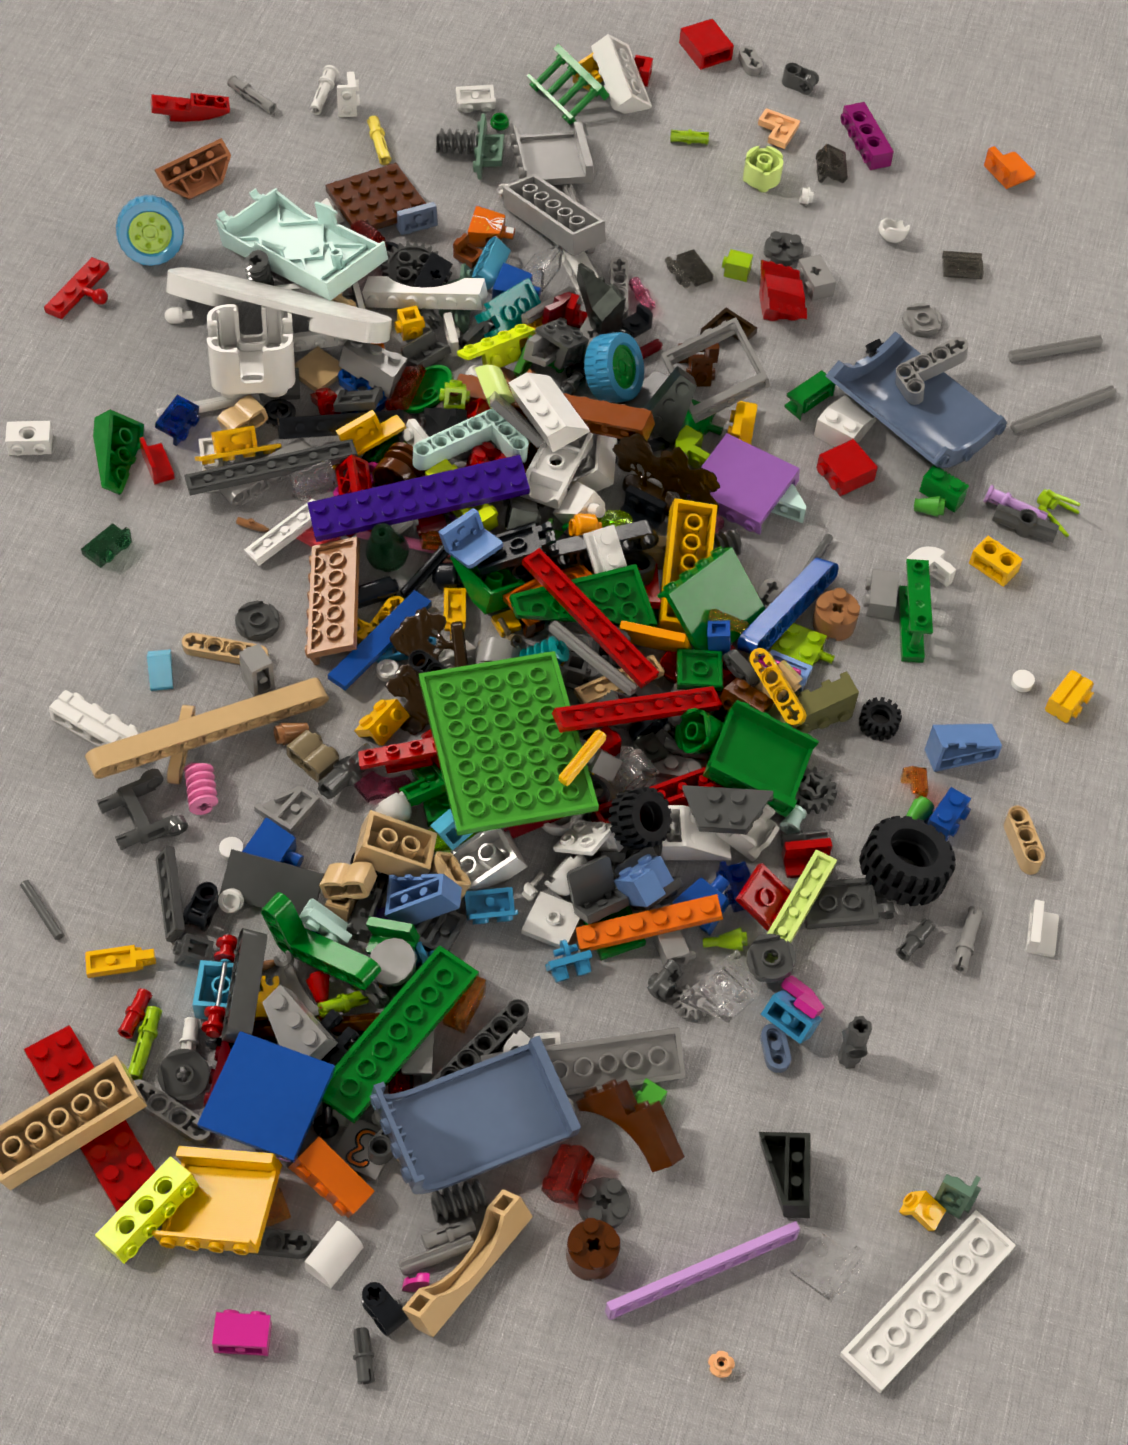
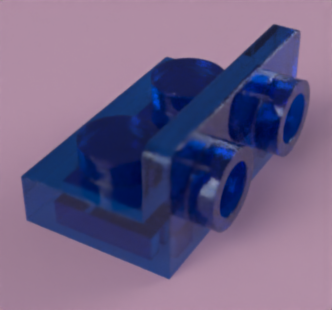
[155,395,200,446]
[716,861,751,913]

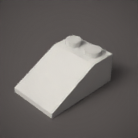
[814,395,877,447]
[450,828,528,891]

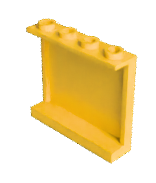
[152,1146,282,1255]

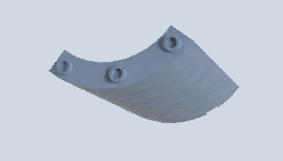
[825,331,1007,468]

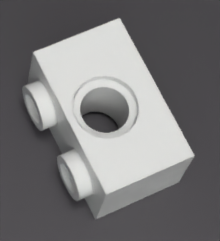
[5,421,53,456]

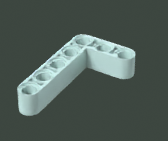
[413,408,529,470]

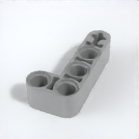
[895,337,968,405]

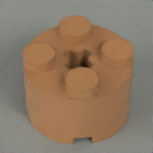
[813,588,860,641]

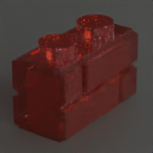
[541,1144,595,1204]

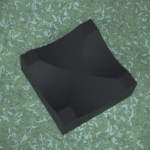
[424,408,467,453]

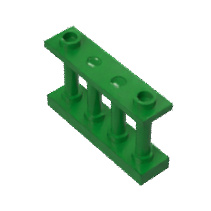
[527,43,610,125]
[898,559,933,663]

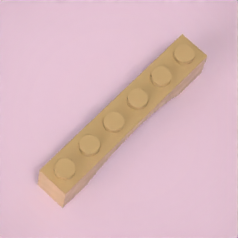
[402,1189,533,1337]

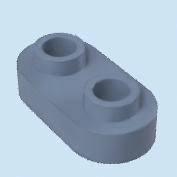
[760,1023,791,1073]

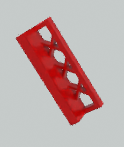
[335,454,379,538]

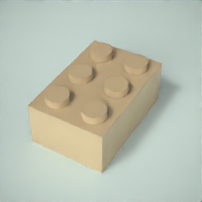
[353,810,437,877]

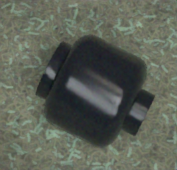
[432,562,464,591]

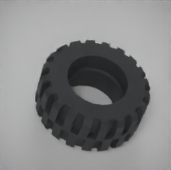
[859,816,956,906]

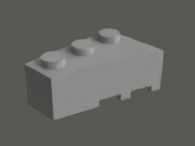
[339,340,408,398]
[262,985,338,1060]

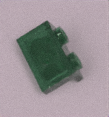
[81,523,132,568]

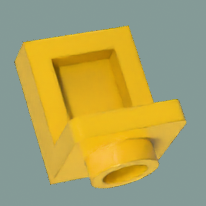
[899,1190,946,1231]

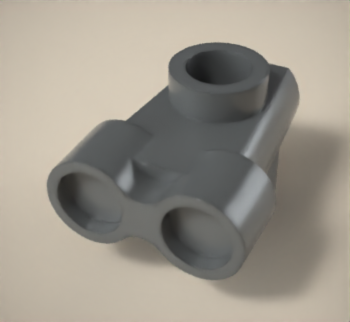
[647,959,683,1000]

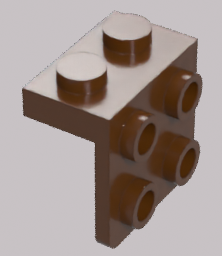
[713,677,774,723]

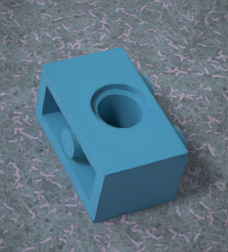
[761,990,822,1044]

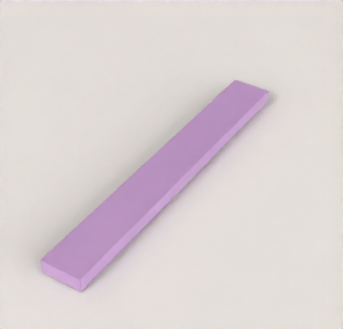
[605,1221,800,1320]

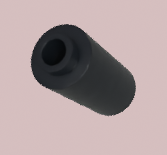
[358,576,399,609]

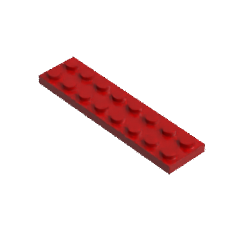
[24,1025,156,1212]

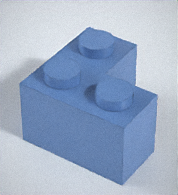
[613,854,674,907]

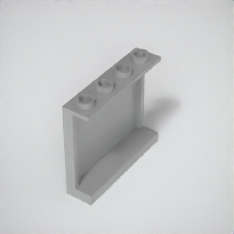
[510,121,594,185]

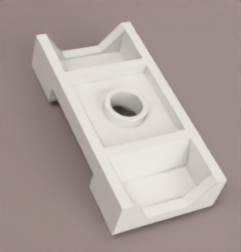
[520,433,593,510]

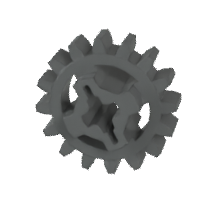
[795,766,837,814]

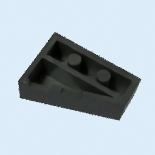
[759,1132,811,1218]

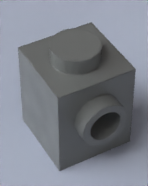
[563,651,591,686]

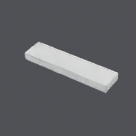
[244,498,315,566]

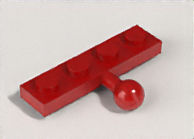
[44,257,110,319]

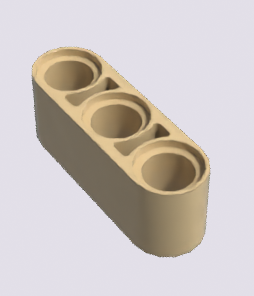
[1003,805,1045,875]

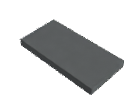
[219,849,324,915]

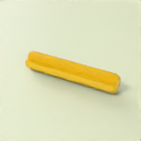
[559,730,606,786]

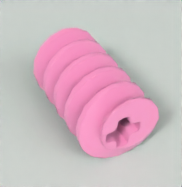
[184,763,218,815]

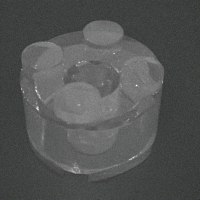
[606,747,659,794]

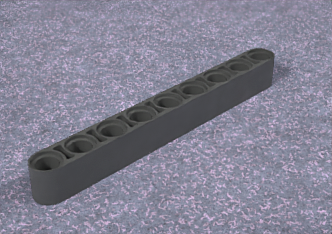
[368,999,529,1165]

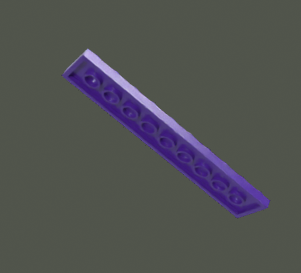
[307,455,530,542]

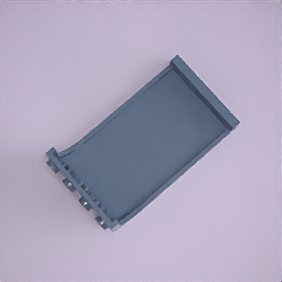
[370,1035,581,1194]

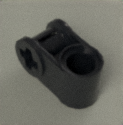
[183,882,219,932]
[362,1282,409,1337]

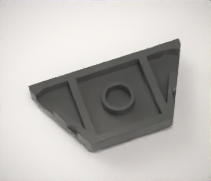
[682,785,774,835]

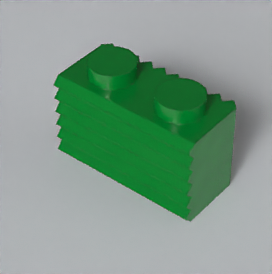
[919,465,969,513]

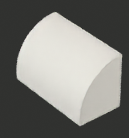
[305,1221,364,1289]

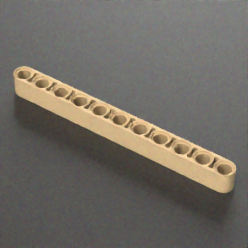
[85,678,329,779]

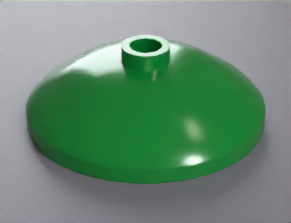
[397,365,454,413]

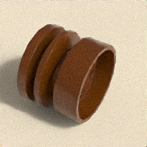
[372,442,428,487]

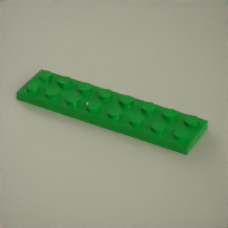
[322,945,479,1124]

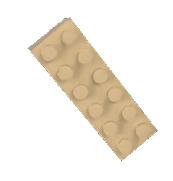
[0,1055,147,1191]

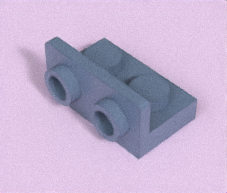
[395,202,438,235]

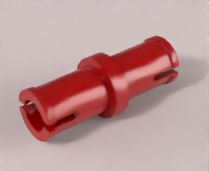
[117,988,153,1039]

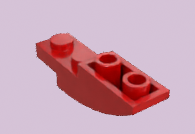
[150,93,230,122]

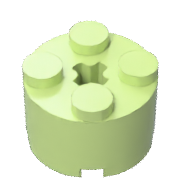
[743,146,784,192]

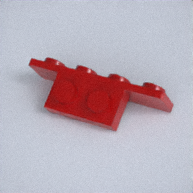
[358,737,437,774]

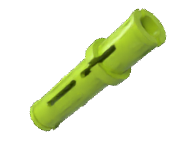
[128,1006,163,1080]

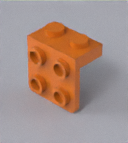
[984,146,1036,189]

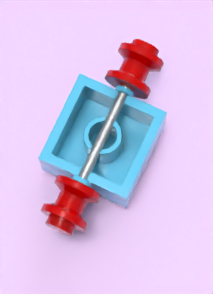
[192,935,238,1038]

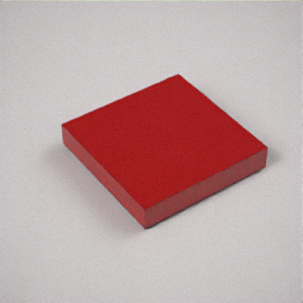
[735,863,791,931]

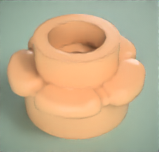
[708,1351,735,1378]

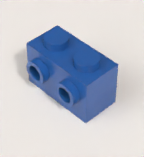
[927,787,971,842]

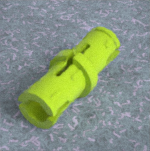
[670,129,709,145]
[317,990,369,1018]

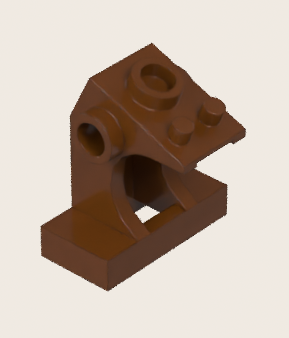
[678,343,720,387]

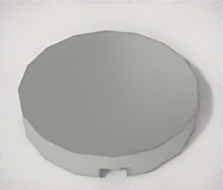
[902,303,943,337]
[370,938,417,987]

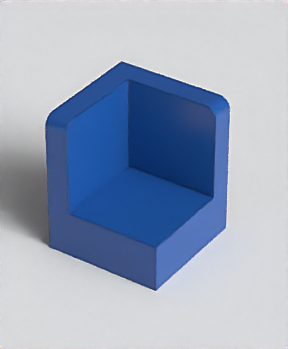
[707,620,731,656]

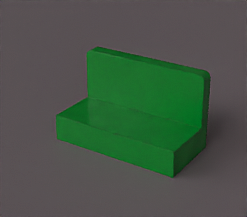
[366,916,420,954]

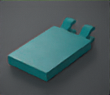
[474,278,541,338]

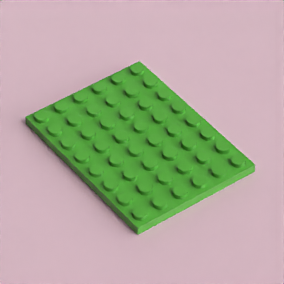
[419,651,599,836]

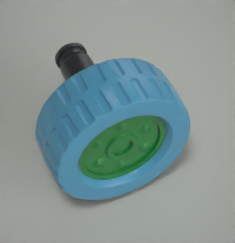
[566,332,644,403]

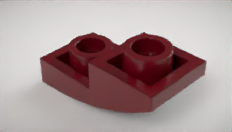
[542,291,572,325]

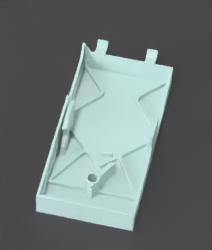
[216,188,388,301]

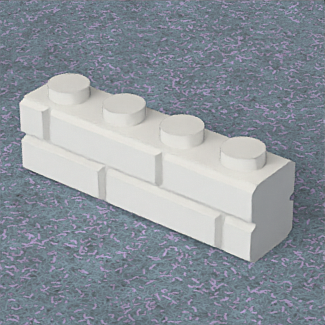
[49,690,140,747]

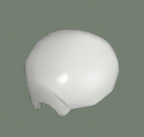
[879,218,910,243]

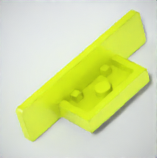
[457,324,535,368]

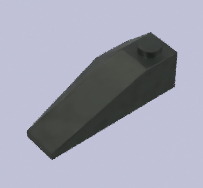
[577,263,625,335]

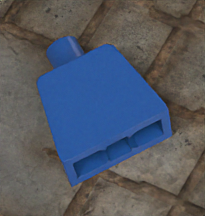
[492,263,542,299]
[242,818,304,867]
[672,874,730,936]

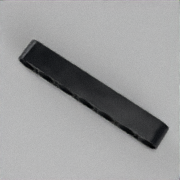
[510,520,659,579]

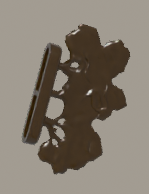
[612,433,720,516]
[384,607,468,735]

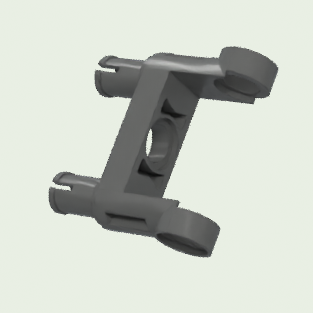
[97,769,188,850]

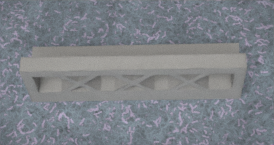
[523,317,568,367]

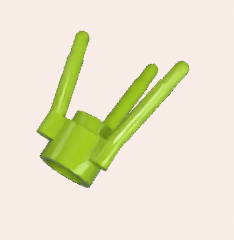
[1037,489,1080,537]

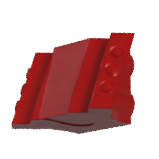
[759,260,807,321]

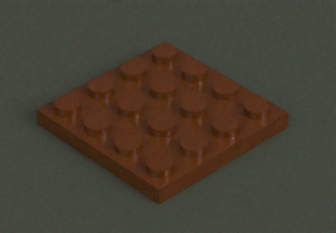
[325,163,427,235]

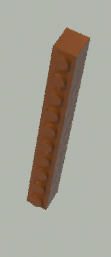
[450,374,655,441]

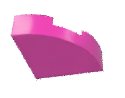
[402,1273,430,1293]

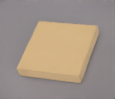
[295,346,343,392]

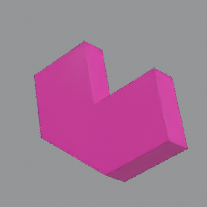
[780,975,825,1019]

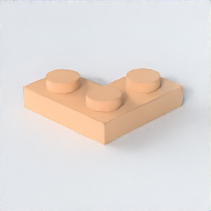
[758,108,800,149]

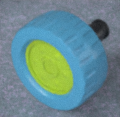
[116,195,184,266]

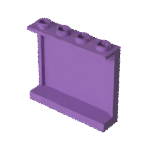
[687,433,800,535]

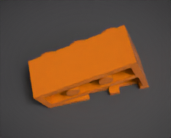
[288,1136,375,1218]

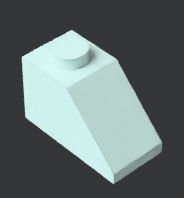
[771,484,807,523]

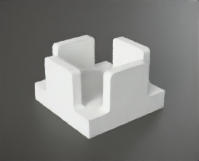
[716,804,780,862]

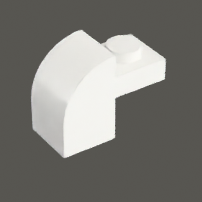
[903,546,956,587]

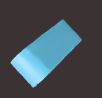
[472,236,511,290]

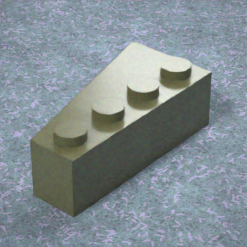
[766,671,859,733]

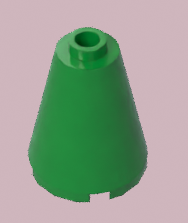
[675,708,724,754]

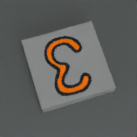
[334,1119,386,1183]

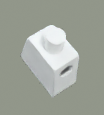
[553,481,605,525]

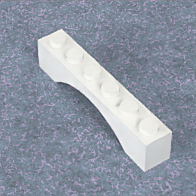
[362,276,488,310]

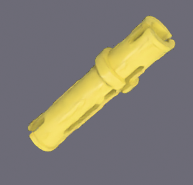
[367,116,391,165]

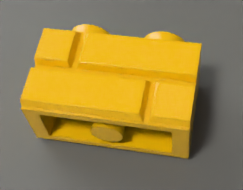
[1045,670,1094,723]

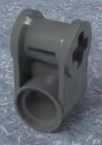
[782,63,819,95]

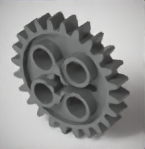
[381,241,445,287]

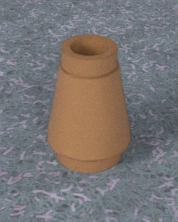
[273,723,309,745]

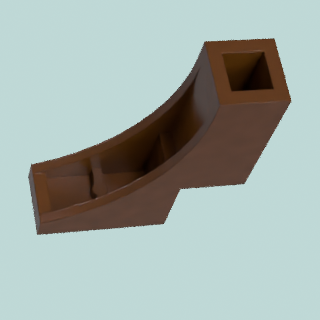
[576,1079,685,1173]

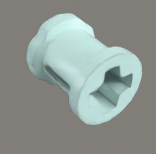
[779,805,807,834]

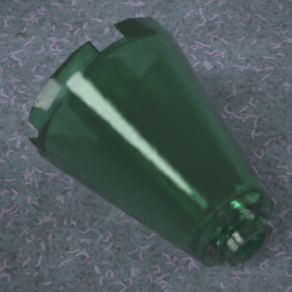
[365,523,409,572]

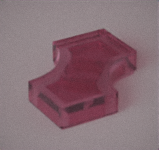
[354,771,413,803]

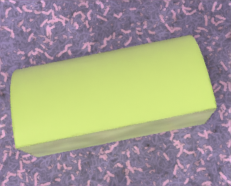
[475,365,515,409]

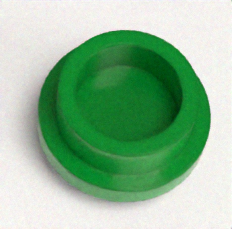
[490,113,509,131]

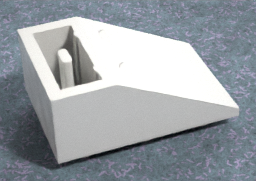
[659,805,731,860]

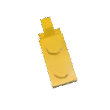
[444,588,466,640]
[85,945,156,978]

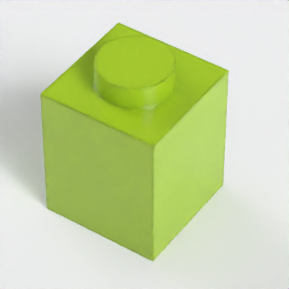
[722,249,753,282]

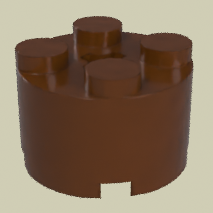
[566,1217,620,1281]

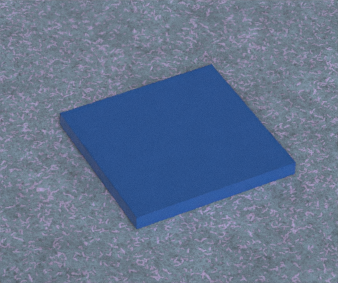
[197,1031,336,1163]

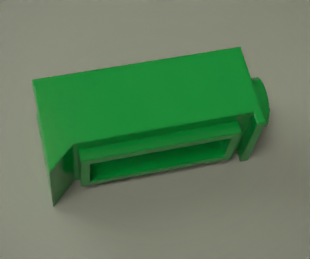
[784,370,836,421]

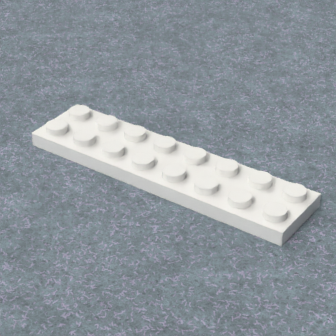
[839,1210,1016,1393]

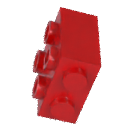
[816,439,878,496]

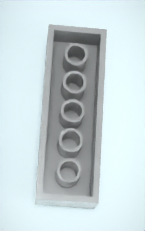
[503,173,606,256]

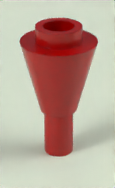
[306,971,330,1008]

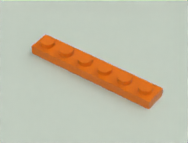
[576,894,723,952]

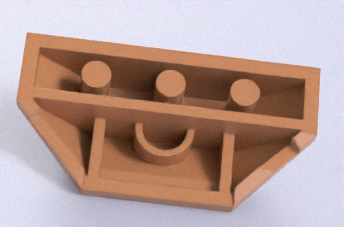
[154,138,231,200]

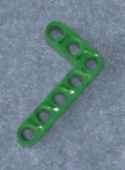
[260,892,382,990]

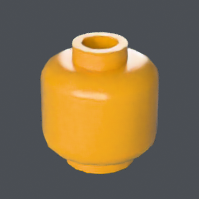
[568,513,602,537]

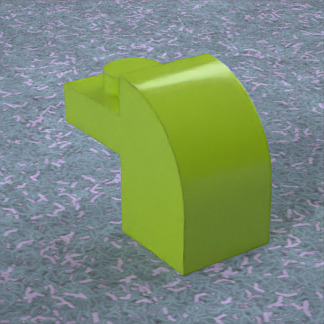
[675,425,710,469]

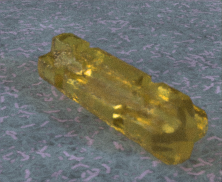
[708,609,749,633]

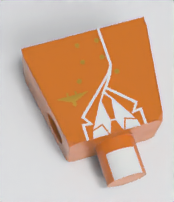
[468,206,515,247]

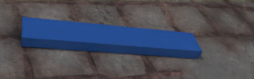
[328,590,432,691]

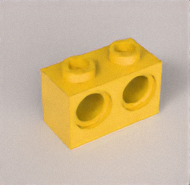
[969,536,1023,587]

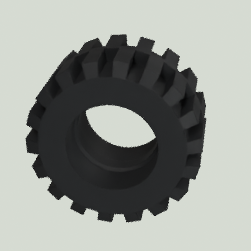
[608,787,672,849]

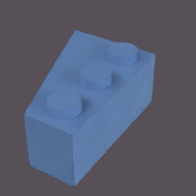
[924,724,1002,772]
[385,874,462,925]

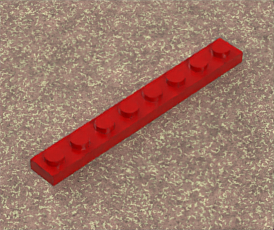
[522,548,659,689]
[552,686,722,733]

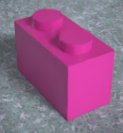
[212,1309,272,1356]

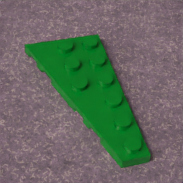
[509,564,657,627]

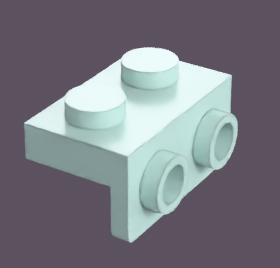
[299,898,352,944]

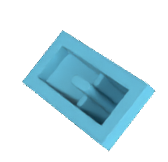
[147,649,173,691]

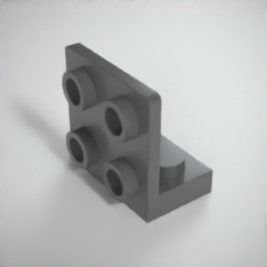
[535,320,589,370]

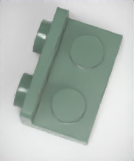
[934,1174,982,1219]

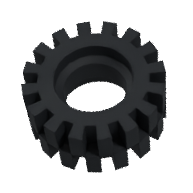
[858,697,902,741]

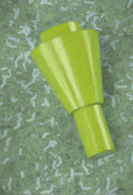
[703,927,748,951]

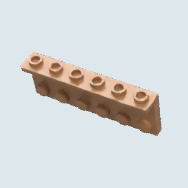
[305,536,360,665]

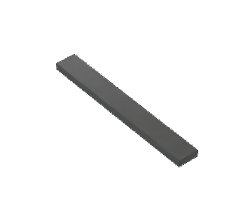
[184,439,358,496]

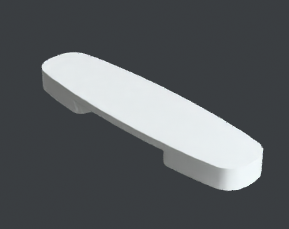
[166,267,392,344]

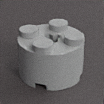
[473,637,521,664]

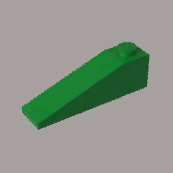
[93,409,144,495]

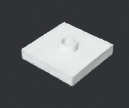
[521,891,581,948]

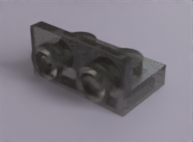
[816,144,848,183]

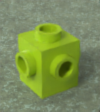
[439,380,470,409]

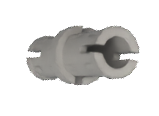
[421,1217,476,1251]

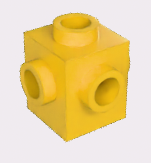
[394,305,425,341]

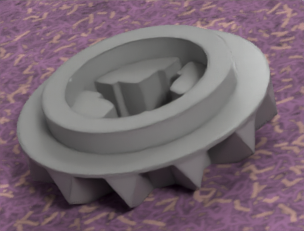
[672,983,711,1020]

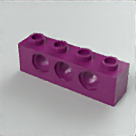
[840,102,894,170]

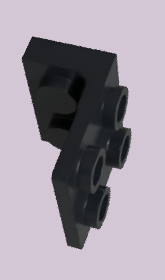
[608,485,667,531]

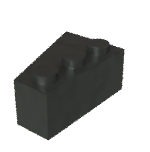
[644,366,697,446]
[505,496,541,532]

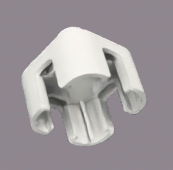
[207,304,296,399]

